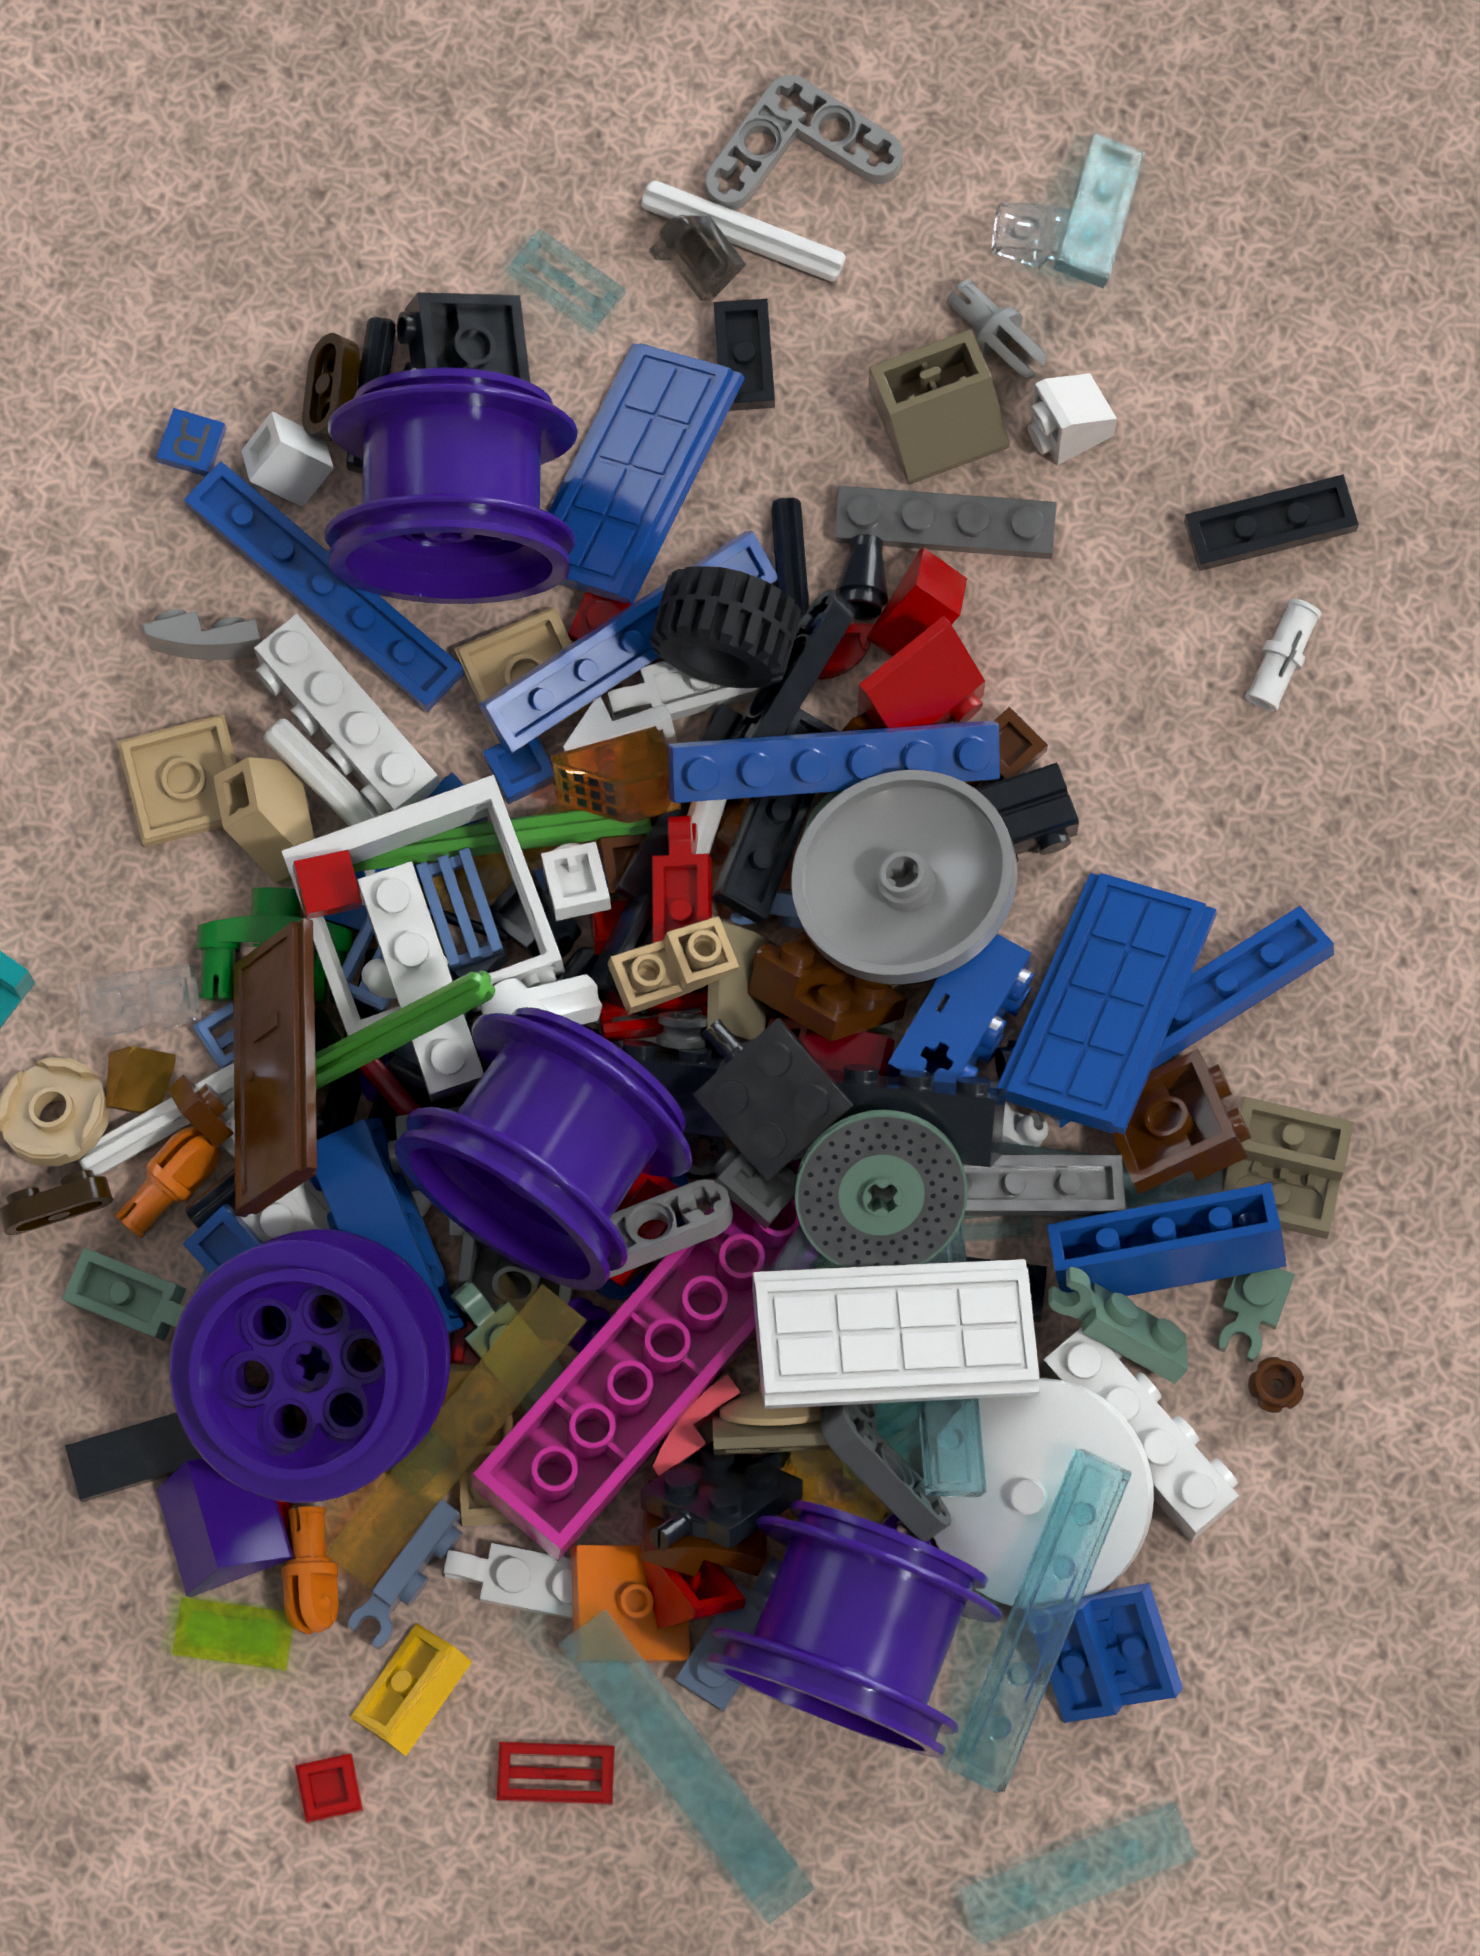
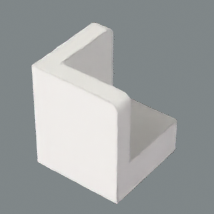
[241,411,334,506]

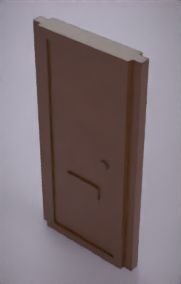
[233,918,317,1218]

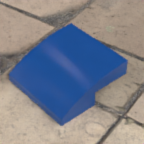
[1030,1583,1183,1723]

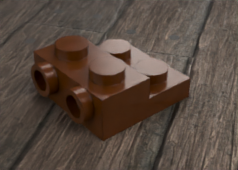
[748,932,908,1042]
[1112,1049,1252,1194]

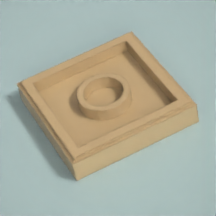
[454,607,595,745]
[117,714,237,848]

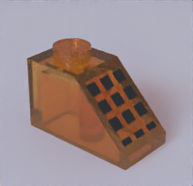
[550,726,681,824]

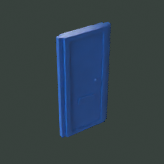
[548,343,745,604]
[997,873,1217,1134]

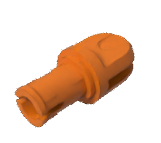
[115,1126,219,1238]
[281,1506,339,1634]

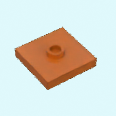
[571,1545,690,1663]

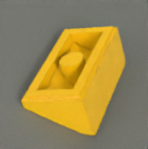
[350,1623,472,1756]

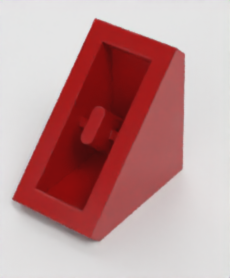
[866,547,968,657]
[640,1540,746,1629]

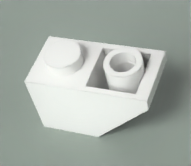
[1027,373,1117,465]

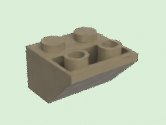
[868,329,1010,485]

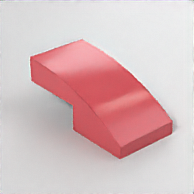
[653,1374,741,1478]

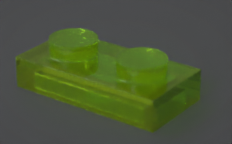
[172,1597,294,1672]

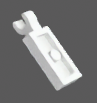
[608,661,759,721]
[443,1543,573,1620]

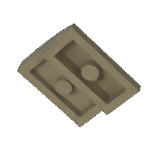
[707,922,780,1044]
[1222,1096,1354,1239]
[713,1414,830,1455]

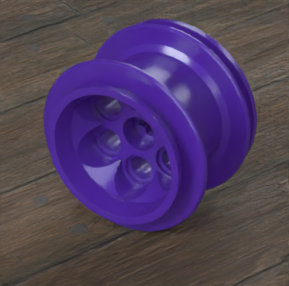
[325,368,578,604]
[394,1007,692,1291]
[169,1229,450,1503]
[706,1500,1002,1758]

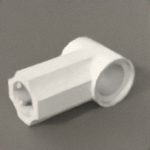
[481,974,602,1025]

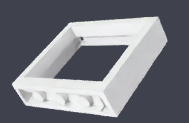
[282,775,565,1036]

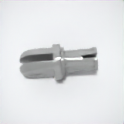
[946,279,1047,378]

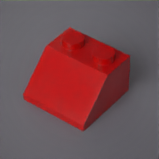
[857,615,985,729]

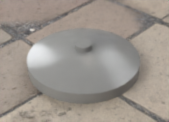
[791,770,1018,984]

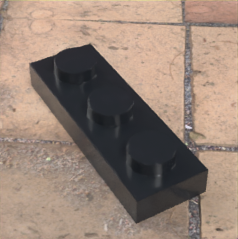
[1184,474,1359,571]

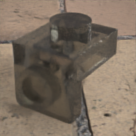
[649,215,746,301]

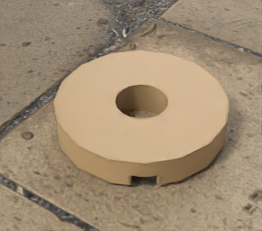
[0,1057,110,1167]

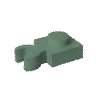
[1218,1268,1295,1362]

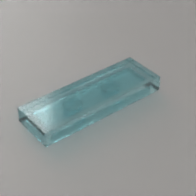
[1053,133,1144,289]

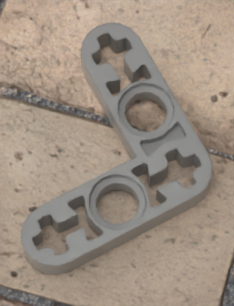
[706,75,903,210]
[609,1179,733,1278]

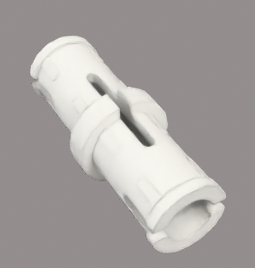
[1245,598,1322,712]

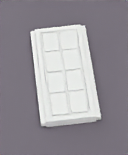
[752,1259,1040,1409]

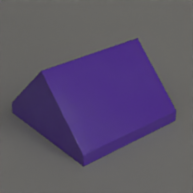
[156,1458,294,1598]

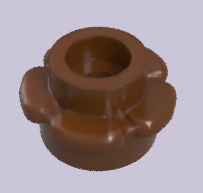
[1248,1357,1304,1413]

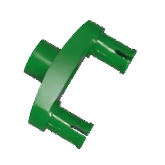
[196,887,353,1004]

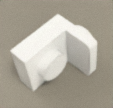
[541,841,611,921]

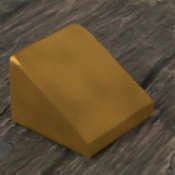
[106,1046,176,1114]

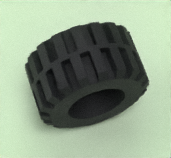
[650,566,801,688]

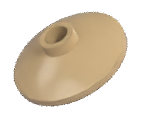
[719,1379,821,1426]

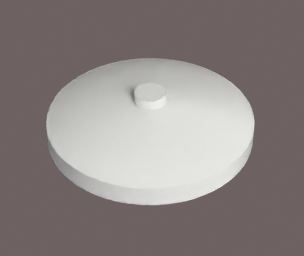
[925,1378,1154,1610]

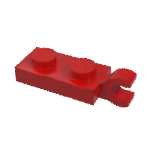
[652,816,712,943]

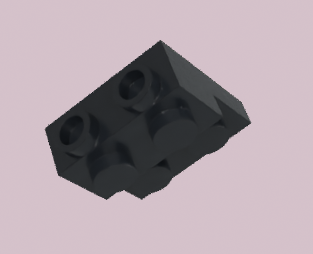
[397,292,531,383]

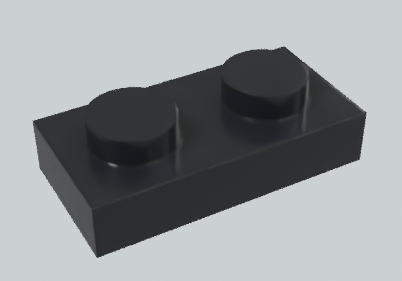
[713,298,775,411]

